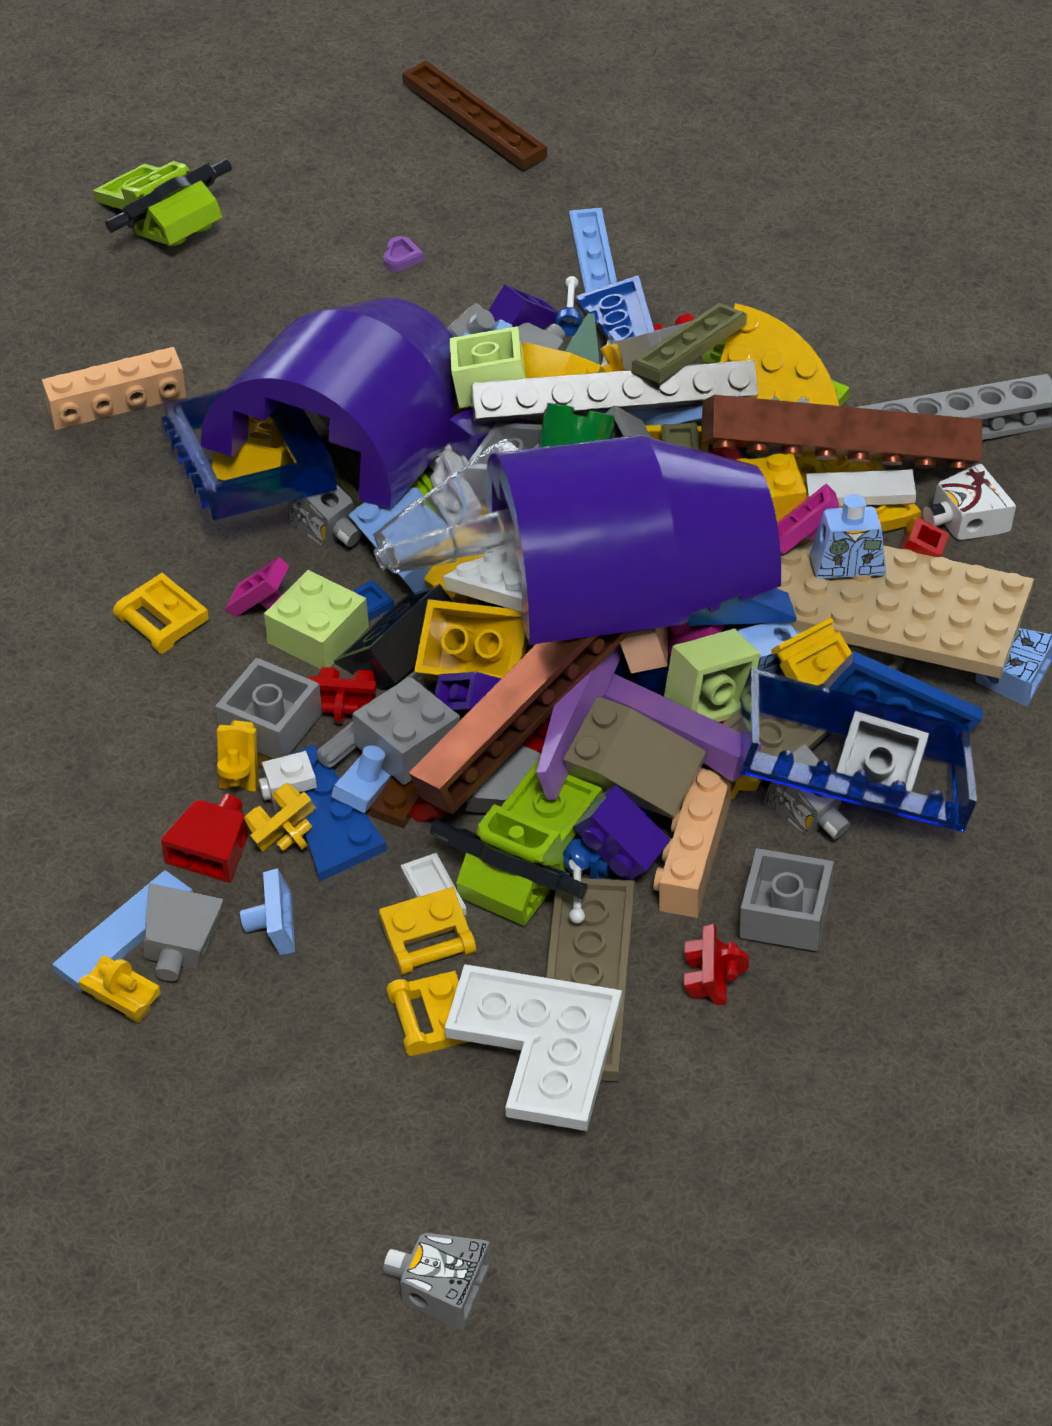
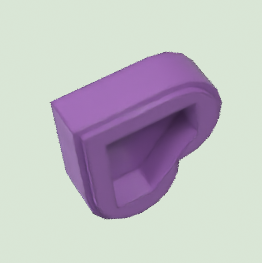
[383,236,424,272]

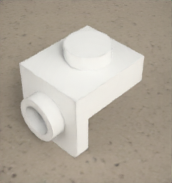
[258,751,317,812]

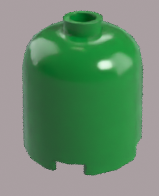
[538,402,615,448]

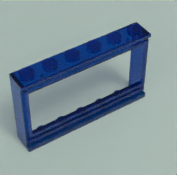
[160,389,337,520]
[740,668,977,832]

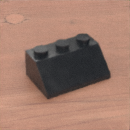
[333,584,453,689]

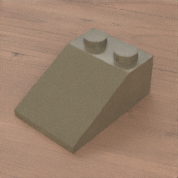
[563,696,707,819]

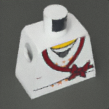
[923,464,1016,540]

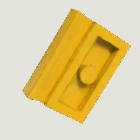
[771,617,852,697]

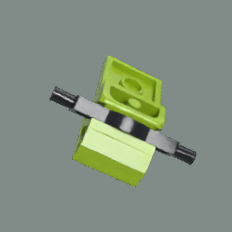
[93,158,232,246]
[430,761,603,926]

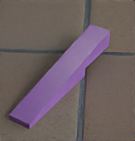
[536,644,623,800]
[603,674,762,782]

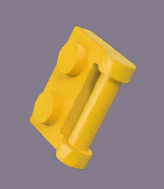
[113,573,209,654]
[378,886,477,975]
[386,971,469,1056]

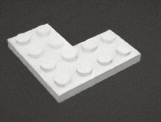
[445,964,622,1131]

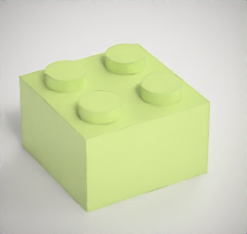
[450,326,527,408]
[264,570,369,669]
[664,628,760,722]

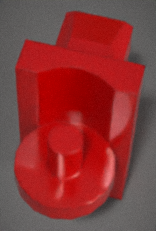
[309,667,377,724]
[684,924,749,1005]

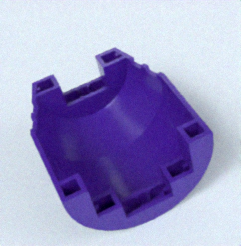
[200,298,458,510]
[485,435,781,645]

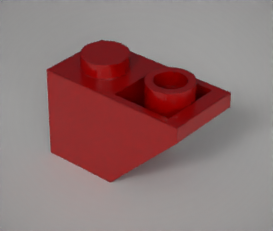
[898,517,949,557]

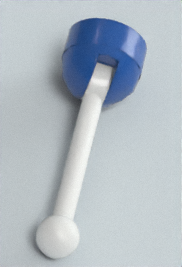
[555,276,582,335]
[563,839,591,923]

